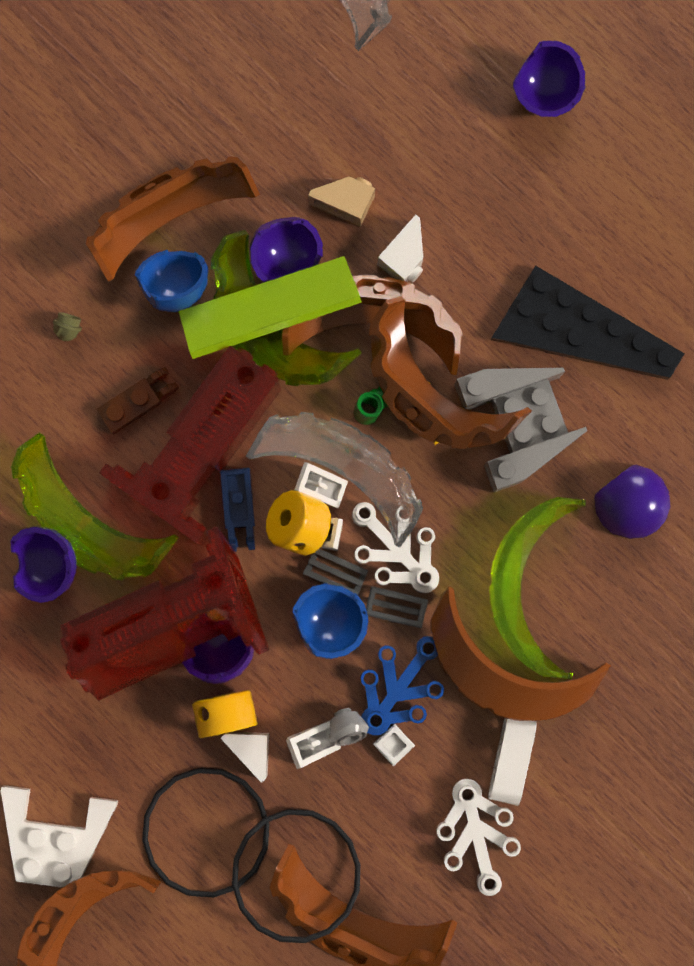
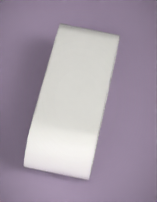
[488,719,537,806]

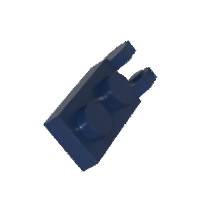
[220,468,255,552]

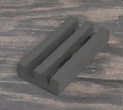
[303,549,368,595]
[366,586,428,628]

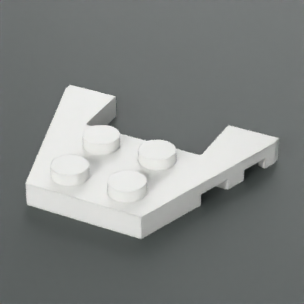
[1,785,118,888]

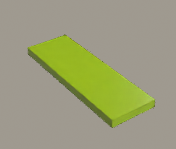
[179,256,362,359]

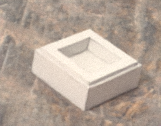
[373,724,415,766]

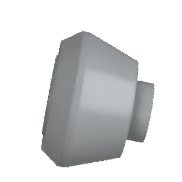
[329,708,369,746]

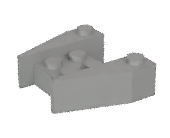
[454,368,587,492]

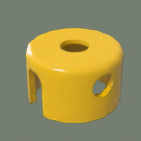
[266,490,331,556]
[192,690,258,738]

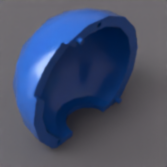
[135,249,208,312]
[293,583,369,659]

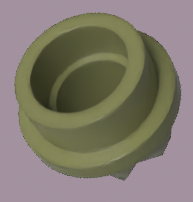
[53,312,82,341]

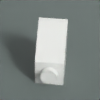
[378,214,423,283]

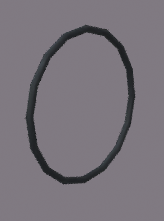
[142,768,270,898]
[232,809,361,943]

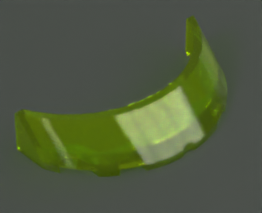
[211,230,362,386]
[11,432,179,580]
[489,497,586,679]

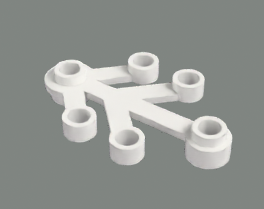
[352,502,439,593]
[436,779,521,896]

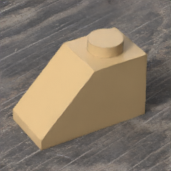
[308,177,375,227]

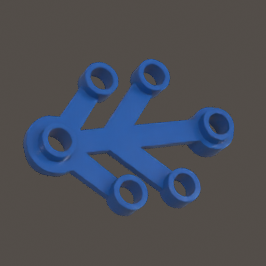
[361,636,444,735]

